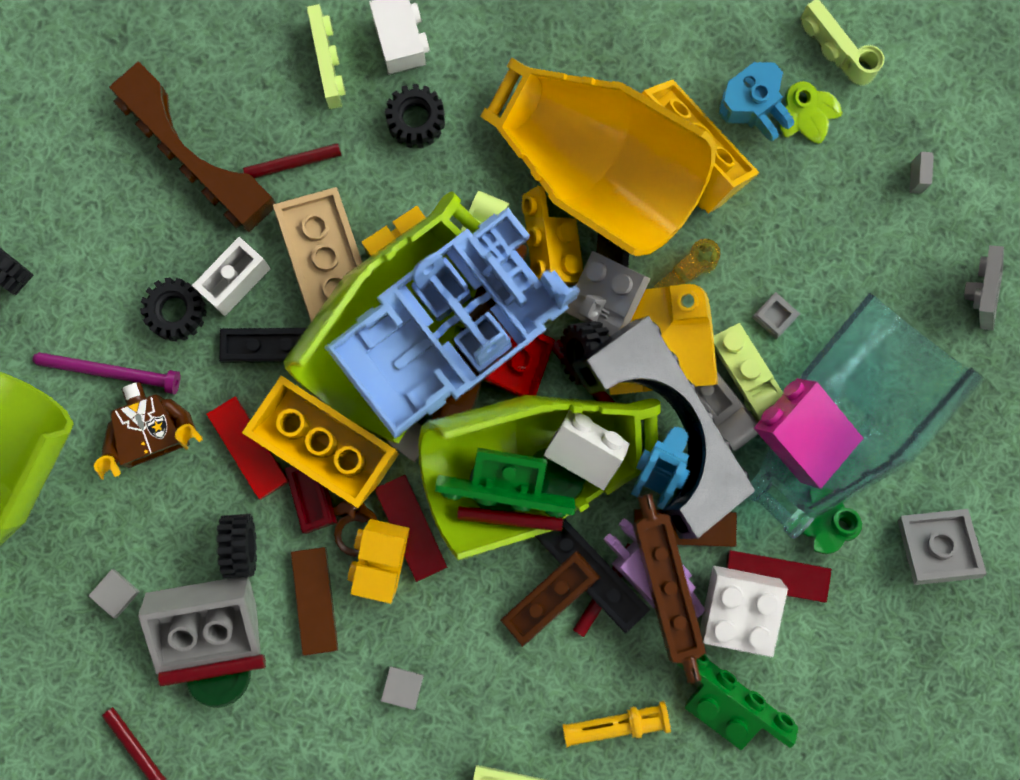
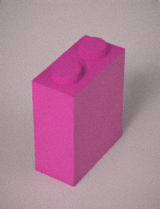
[754,378,864,489]

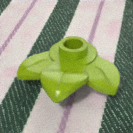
[779,81,842,144]

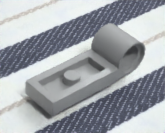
[695,372,758,452]

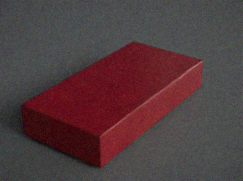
[285,466,337,534]

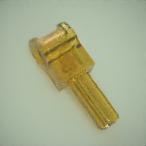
[651,239,721,289]

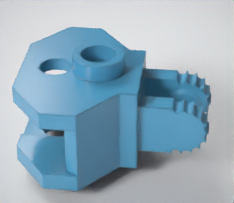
[719,62,795,141]
[631,426,689,509]

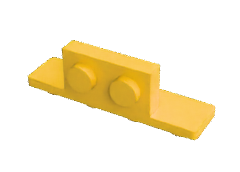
[522,186,583,320]

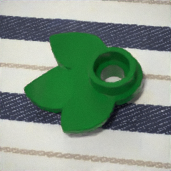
[792,488,862,554]

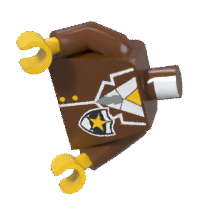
[94,382,202,480]

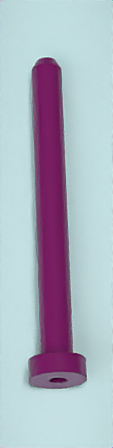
[32,352,181,395]

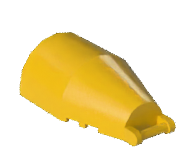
[480,57,716,256]

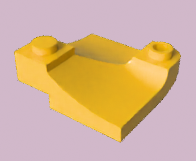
[609,284,718,395]

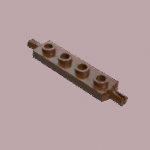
[632,493,706,683]

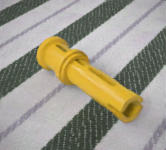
[562,701,671,747]

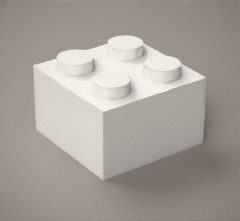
[700,566,788,657]

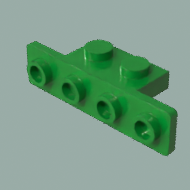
[434,448,576,517]
[676,653,798,751]

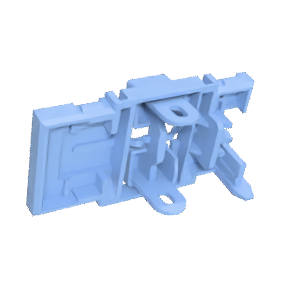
[324,207,580,439]

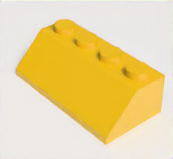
[641,79,759,214]
[242,375,399,508]

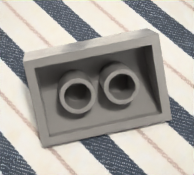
[138,577,261,674]

